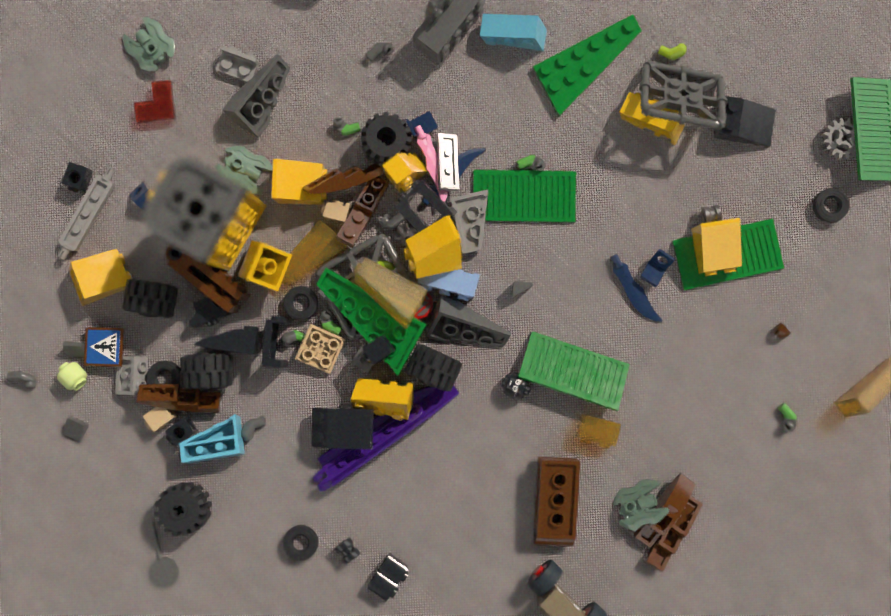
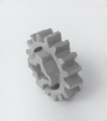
[821,118,856,160]

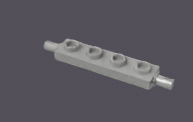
[57,167,116,260]

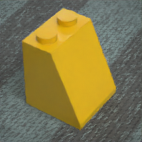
[272,159,328,205]
[403,215,462,278]
[691,218,742,276]
[238,240,292,291]
[69,249,132,306]

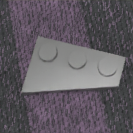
[451,190,488,254]

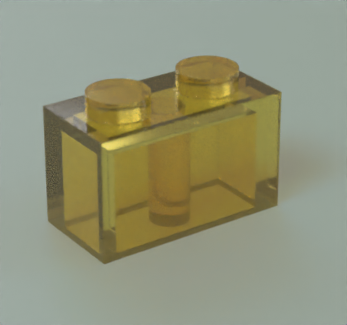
[576,414,621,449]

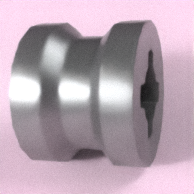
[701,205,722,223]

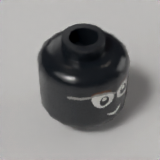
[502,372,532,400]

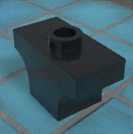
[189,297,232,328]

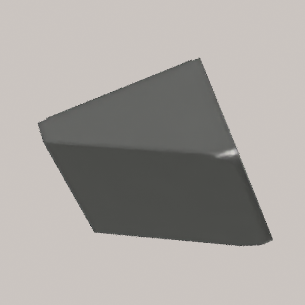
[512,281,533,297]
[62,342,85,358]
[63,416,89,442]

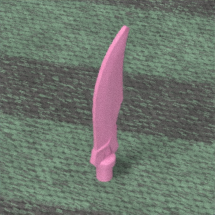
[414,125,448,202]

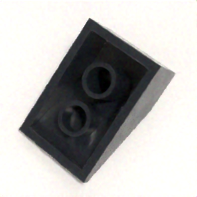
[713,96,776,147]
[195,325,264,355]
[311,407,373,449]

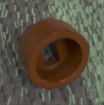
[774,322,791,339]

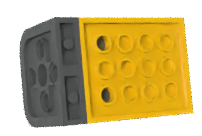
[143,157,267,271]

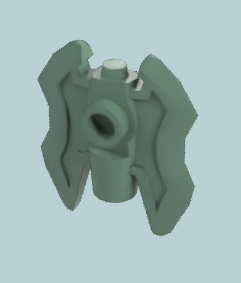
[123,17,175,71]
[216,146,273,194]
[613,479,669,531]

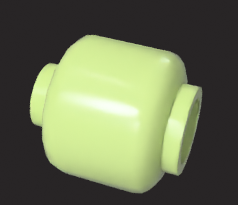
[57,362,87,391]

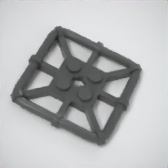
[639,61,727,130]
[315,234,421,341]

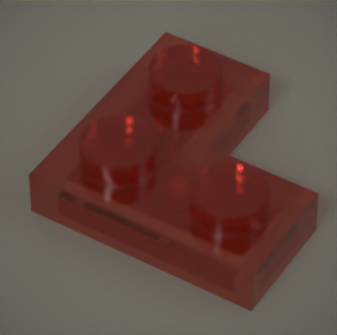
[134,80,176,123]

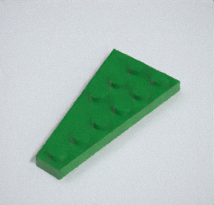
[533,14,642,117]
[316,268,427,376]

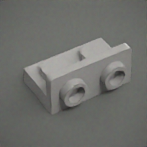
[215,45,260,83]
[115,356,148,395]

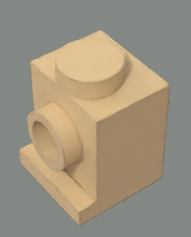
[321,200,352,224]

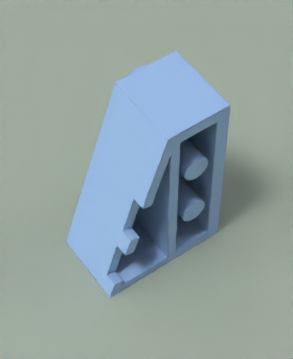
[417,269,480,301]

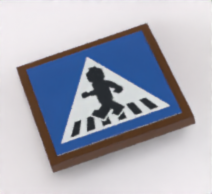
[84,327,124,367]

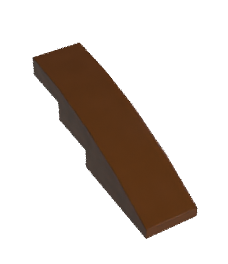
[303,164,384,194]
[137,384,221,413]
[644,496,703,572]

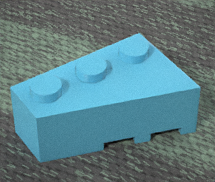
[480,14,547,51]
[179,414,245,464]

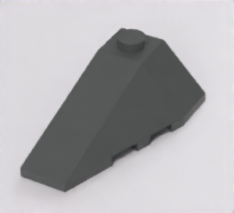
[222,54,290,138]
[425,296,511,348]

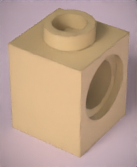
[143,407,178,432]

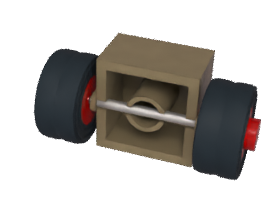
[528,559,607,616]

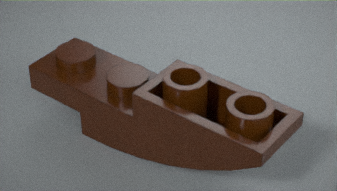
[336,177,389,248]
[634,473,696,548]

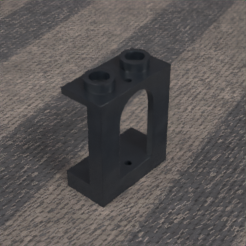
[395,179,457,232]
[261,316,291,368]

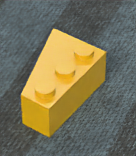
[619,92,685,145]
[382,153,428,193]
[351,378,414,420]

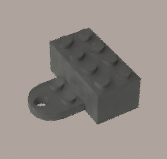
[413,0,485,65]

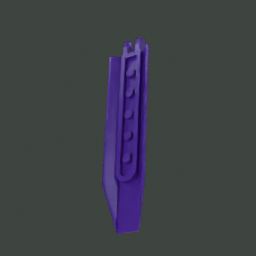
[313,385,460,492]

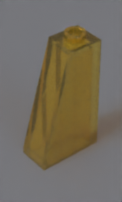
[282,220,350,285]
[354,257,427,329]
[834,357,891,418]

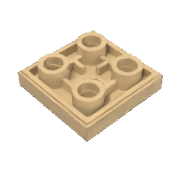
[294,324,345,374]

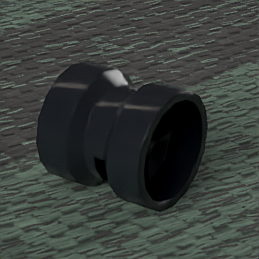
[334,537,361,565]

